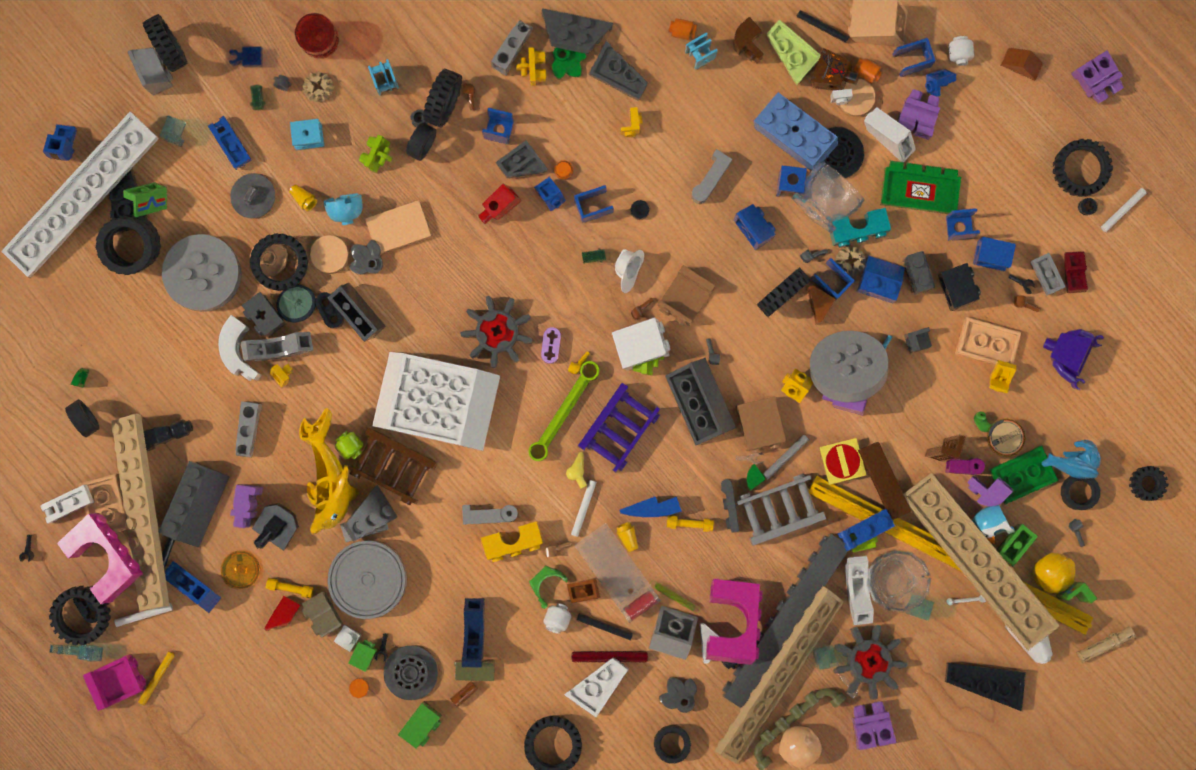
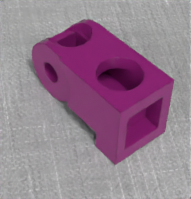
[945,458,985,475]

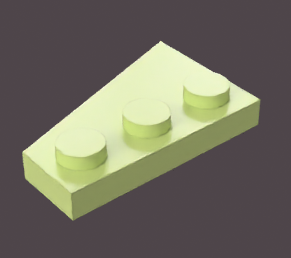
[766,20,820,85]

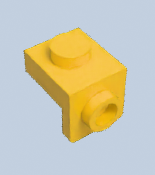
[620,107,643,138]
[989,360,1017,393]

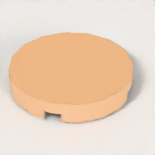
[839,79,875,117]
[310,235,348,273]
[250,244,289,277]

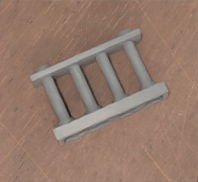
[736,473,826,545]

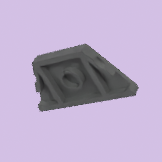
[542,8,613,54]

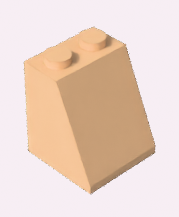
[848,0,907,47]

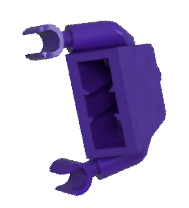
[1043,329,1104,390]

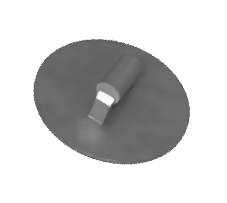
[230,174,275,218]

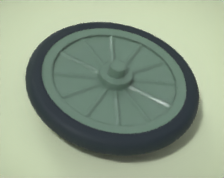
[276,285,316,323]

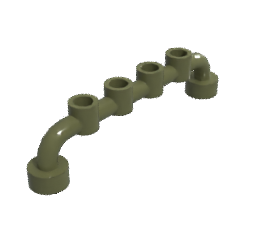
[754,688,847,770]

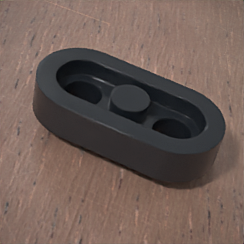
[315,292,344,329]

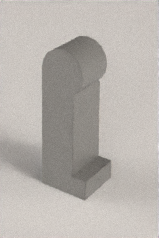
[491,20,532,76]
[691,149,732,204]
[235,401,262,458]
[462,505,518,525]

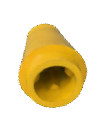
[289,184,317,211]
[616,522,639,552]

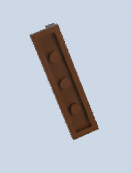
[925,434,966,462]

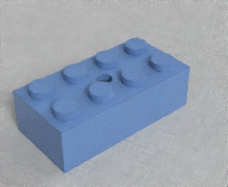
[754,92,838,173]

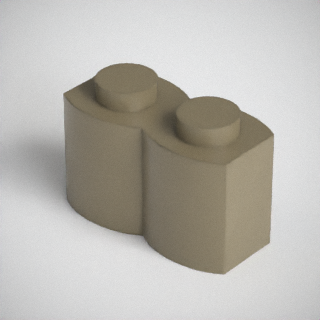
[302,592,343,637]

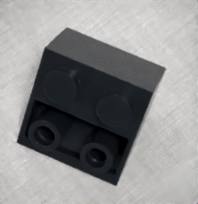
[938,263,981,311]

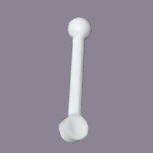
[947,595,986,605]

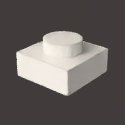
[830,89,852,105]
[334,625,361,652]

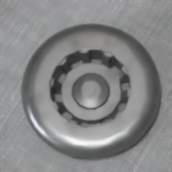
[384,646,438,700]

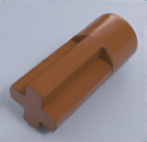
[450,681,478,708]

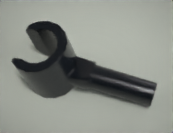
[1009,274,1035,294]
[19,535,34,562]
[375,634,388,662]

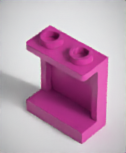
[83,654,146,711]

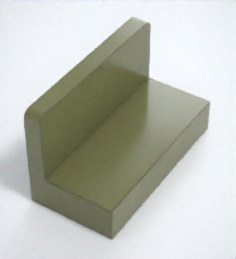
[454,660,495,681]

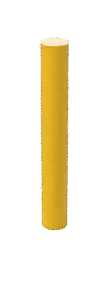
[138,651,175,706]

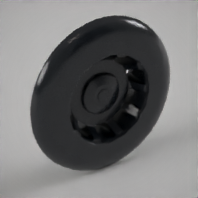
[817,127,864,179]

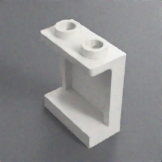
[612,318,671,371]

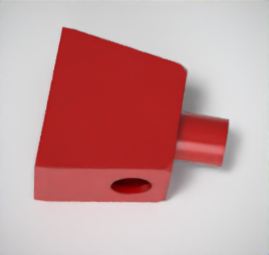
[478,183,522,224]

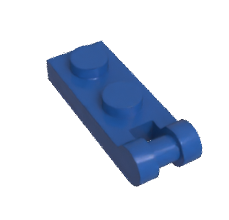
[208,116,252,170]
[838,509,895,551]

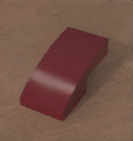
[1064,251,1088,293]

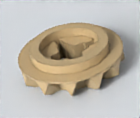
[302,71,333,102]
[835,246,866,277]

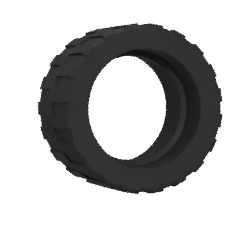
[95,214,161,275]

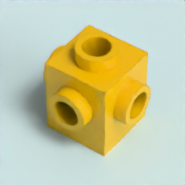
[781,368,813,403]

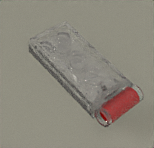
[574,523,661,623]

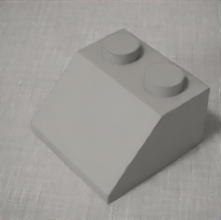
[128,48,173,95]
[649,606,698,660]

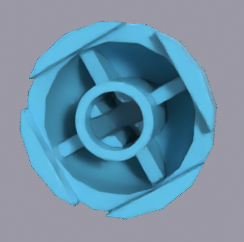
[323,193,363,225]

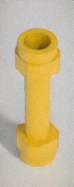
[666,515,714,532]
[266,578,314,598]

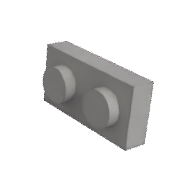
[1030,253,1065,296]

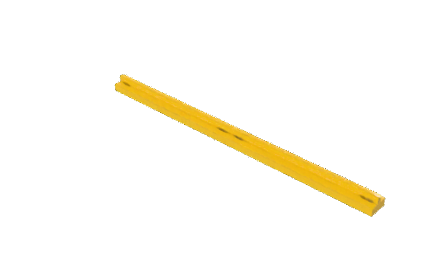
[808,476,1094,635]

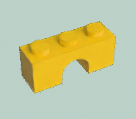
[481,521,544,563]

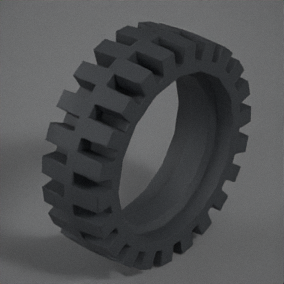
[142,14,188,72]
[423,68,463,128]
[1053,139,1113,197]
[250,233,308,291]
[757,267,811,317]
[49,586,111,646]
[524,716,582,770]

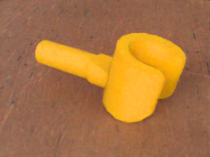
[568,351,590,374]

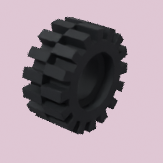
[1129,466,1169,501]

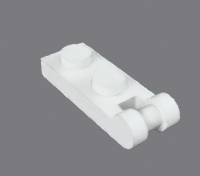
[40,485,94,524]

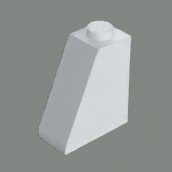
[864,107,916,162]

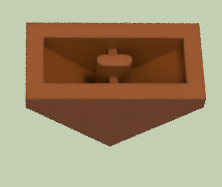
[1000,48,1043,81]
[807,285,836,325]
[567,578,600,603]

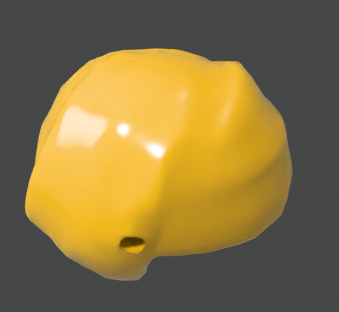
[1033,553,1075,593]

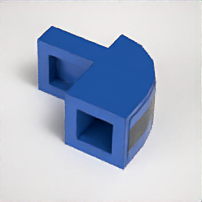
[43,124,77,161]

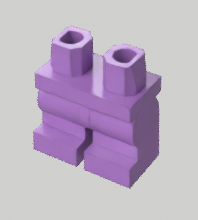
[1071,51,1124,104]
[897,89,940,140]
[230,484,263,528]
[852,701,896,750]

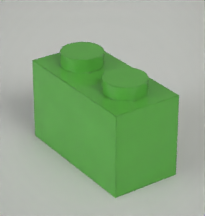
[996,524,1038,567]
[398,701,442,749]

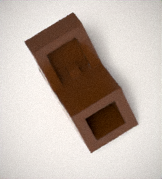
[733,17,764,64]

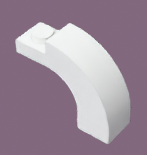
[218,315,262,381]
[845,556,874,625]

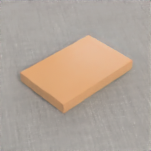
[365,200,432,254]
[955,317,1022,365]
[78,474,128,533]

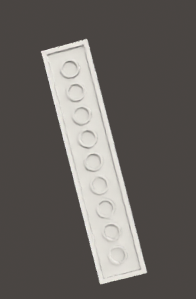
[1,112,159,278]

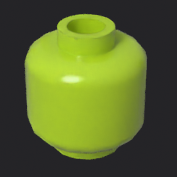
[335,431,363,460]

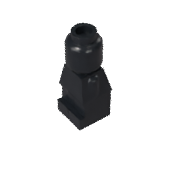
[143,419,193,451]

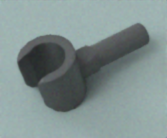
[800,249,828,263]
[706,338,720,365]
[1069,519,1085,547]

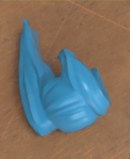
[1041,440,1101,479]

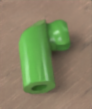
[974,411,994,433]

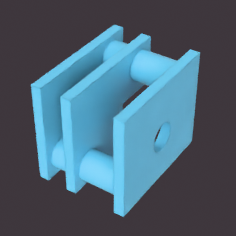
[685,32,718,70]
[368,59,399,95]
[290,119,324,150]

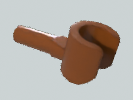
[463,83,475,111]
[1014,296,1040,312]
[631,298,654,320]

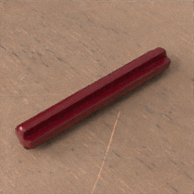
[571,651,648,662]

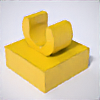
[270,364,293,388]

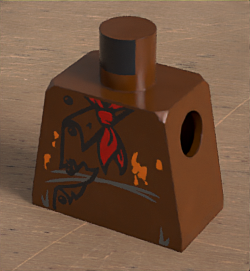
[811,48,859,91]

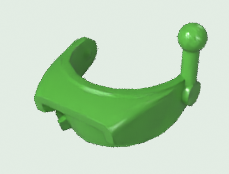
[529,565,568,609]

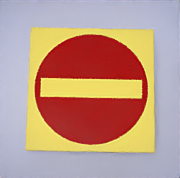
[819,438,866,485]

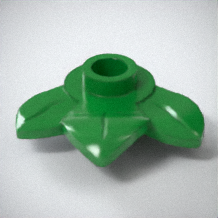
[552,48,587,80]

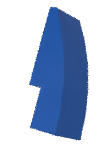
[619,496,682,517]

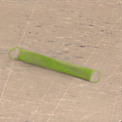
[650,581,700,613]

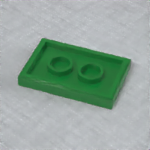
[989,446,1059,504]

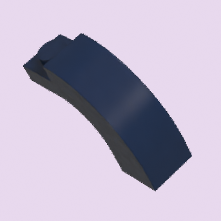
[462,598,485,668]

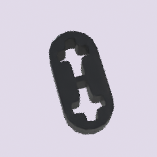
[73,597,98,623]

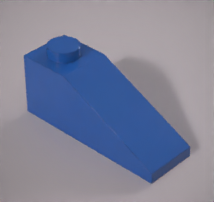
[165,561,221,613]

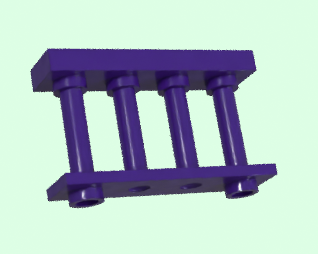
[578,383,660,473]

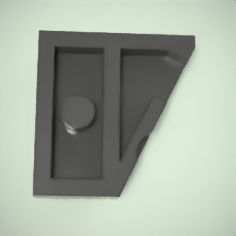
[496,140,548,179]

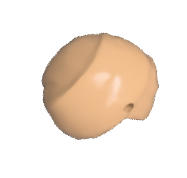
[779,726,821,768]

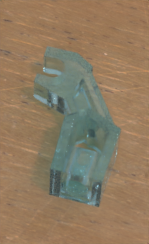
[49,645,103,661]

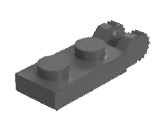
[721,479,740,533]

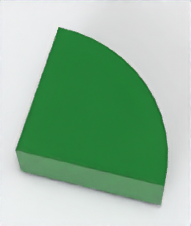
[71,368,89,388]
[746,464,766,491]

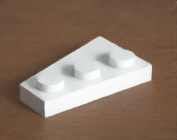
[565,657,629,717]

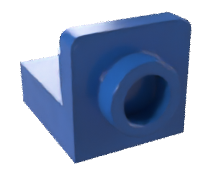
[925,69,956,97]
[534,176,566,211]

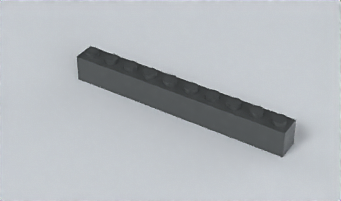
[722,534,848,708]

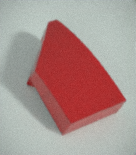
[264,596,300,631]

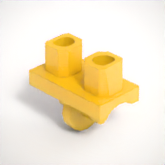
[516,47,546,86]

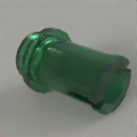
[250,85,265,110]
[582,248,606,264]

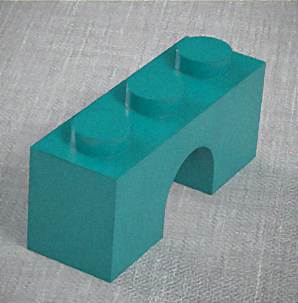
[827,207,891,248]

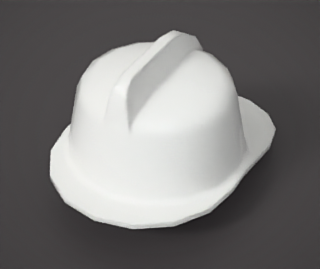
[615,249,644,293]

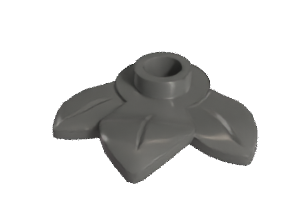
[349,240,383,275]
[659,677,697,713]

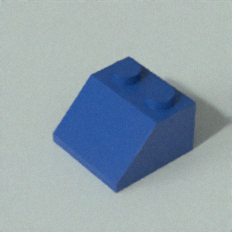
[733,204,776,251]
[857,256,905,304]

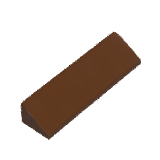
[858,442,911,520]

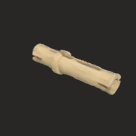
[1077,626,1136,663]

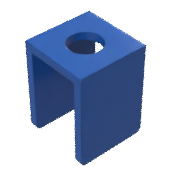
[893,38,936,77]
[482,108,514,145]
[776,165,807,199]
[574,185,614,223]
[946,208,980,241]
[973,237,1016,271]
[811,258,855,302]

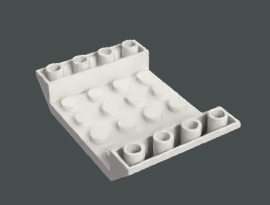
[372,352,500,451]

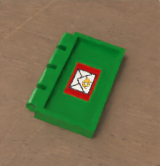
[880,160,961,214]

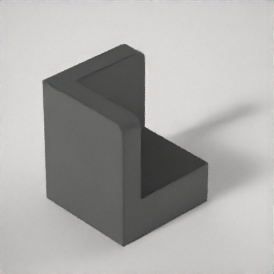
[904,327,932,354]

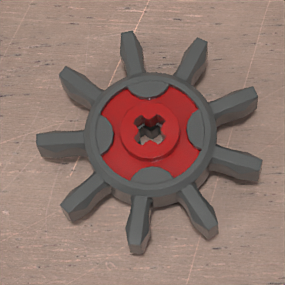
[460,296,533,368]
[833,625,907,699]

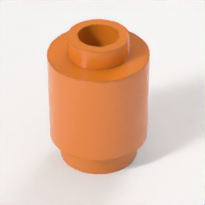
[669,18,697,41]
[853,58,883,83]

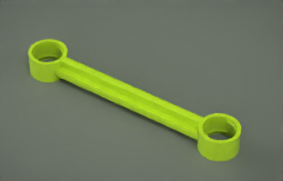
[529,361,599,461]

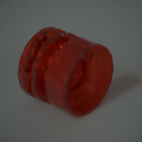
[295,13,339,59]

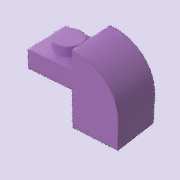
[967,475,1014,506]

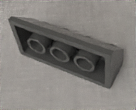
[665,358,736,445]
[159,461,230,547]

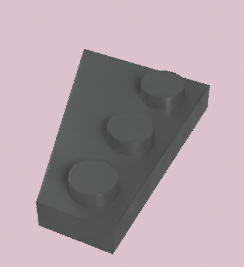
[589,41,648,101]
[343,485,397,542]

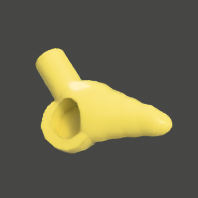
[566,451,588,489]

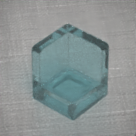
[160,115,186,147]
[906,595,934,621]
[813,645,839,670]

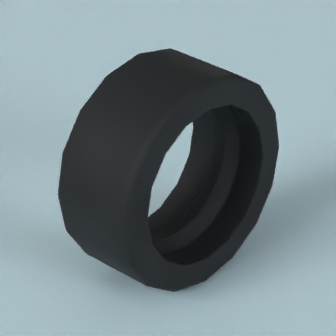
[406,122,437,161]
[65,400,100,437]
[1061,476,1101,510]
[654,725,691,764]

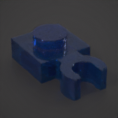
[229,46,263,68]

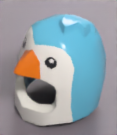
[972,505,1016,544]

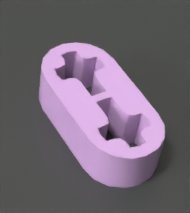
[541,327,561,364]

